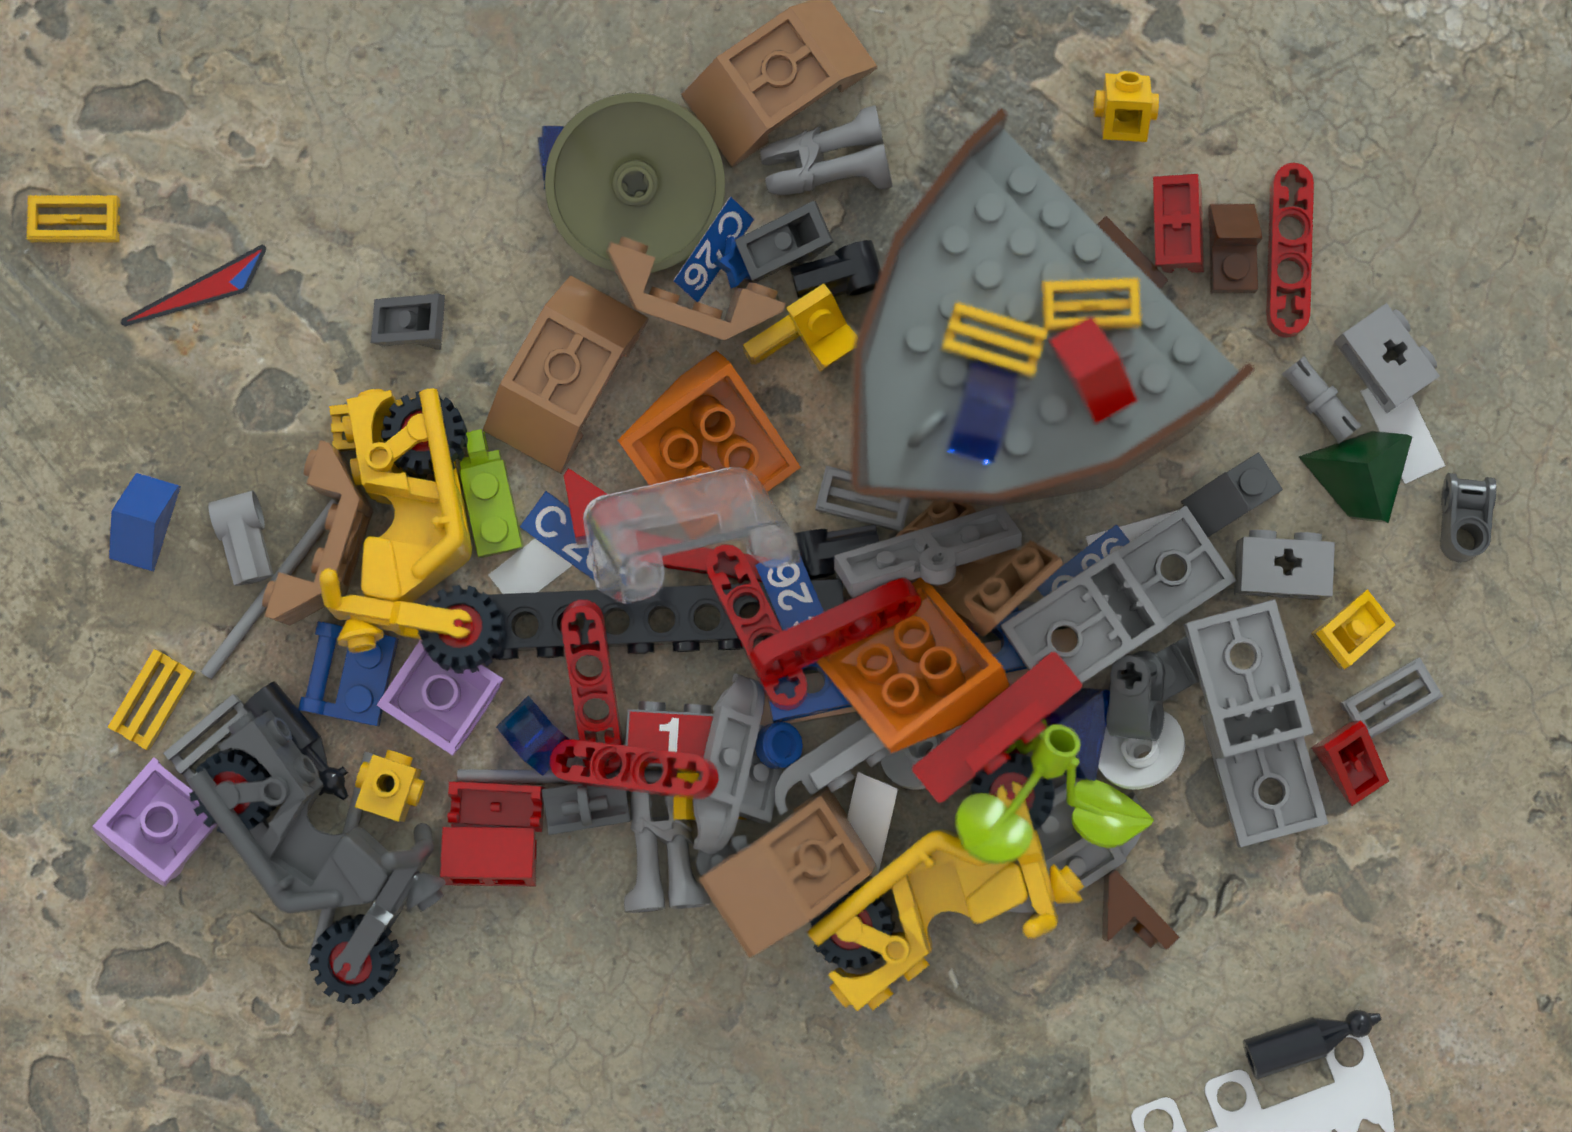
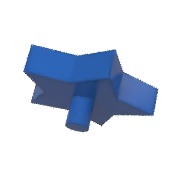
[713,236,752,289]

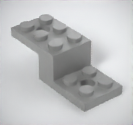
[1000,506,1237,683]
[1184,599,1329,848]

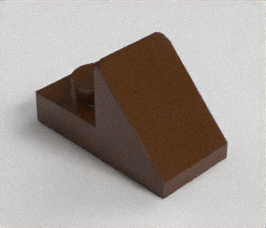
[1209,204,1262,294]
[1102,870,1180,950]

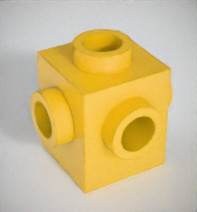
[1093,71,1159,142]
[355,749,425,822]

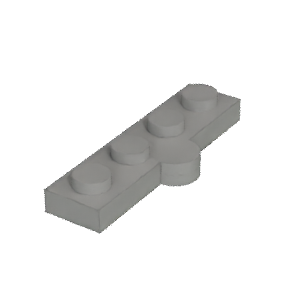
[834,505,1021,598]

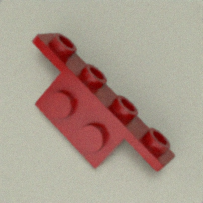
[912,652,1082,803]

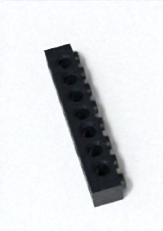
[488,579,843,660]

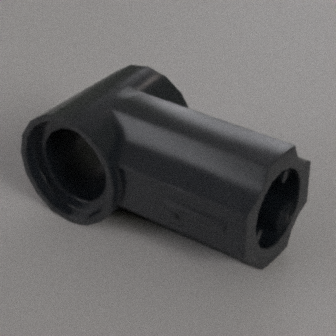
[790,240,882,299]
[788,524,879,579]

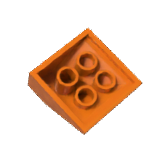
[617,350,801,546]
[816,577,1010,753]

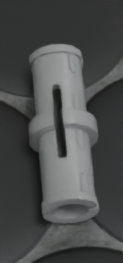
[1282,356,1362,444]

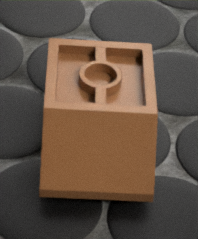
[681,0,877,168]
[606,237,786,340]
[483,275,649,474]
[262,440,373,626]
[895,501,1063,637]
[698,786,876,958]

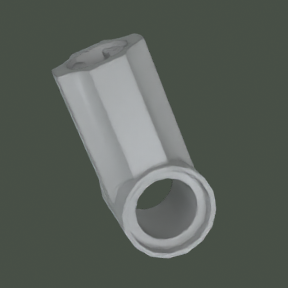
[208,490,274,586]

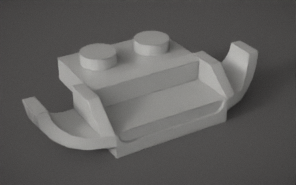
[693,673,783,855]
[775,718,891,816]
[1006,781,1144,913]

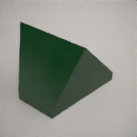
[1299,431,1412,523]

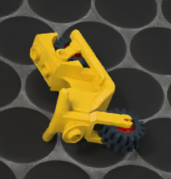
[319,388,505,674]
[807,753,1085,1011]

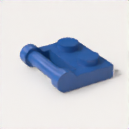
[298,621,399,727]

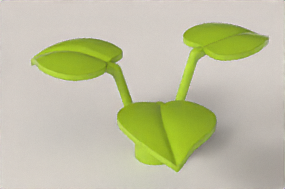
[955,719,1154,864]

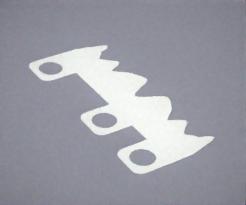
[1131,1034,1394,1132]

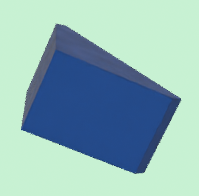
[109,473,181,572]

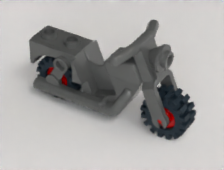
[187,710,446,1004]

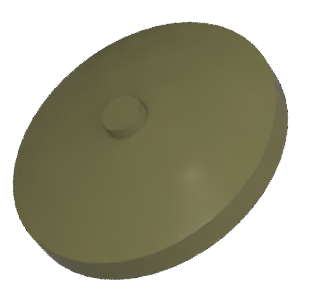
[545,92,725,273]

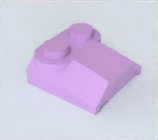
[377,640,504,756]
[93,758,217,887]

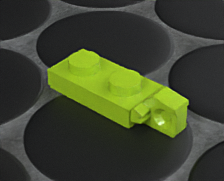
[459,429,524,558]

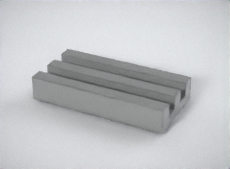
[815,466,910,532]
[1339,657,1443,738]
[163,694,247,783]

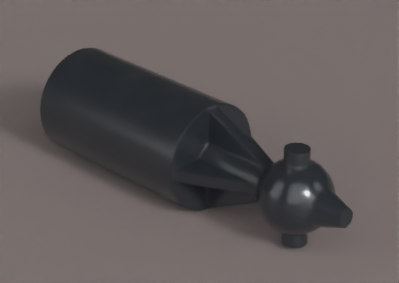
[243,681,349,801]
[1243,1010,1382,1080]

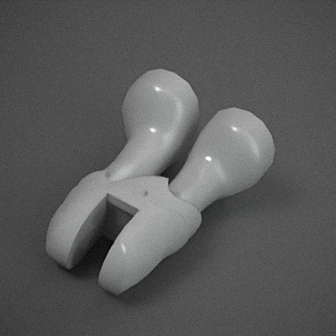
[760,105,893,195]
[624,791,711,913]

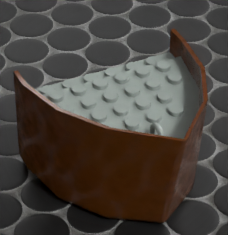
[851,108,1255,506]

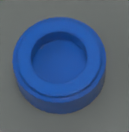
[755,722,803,769]

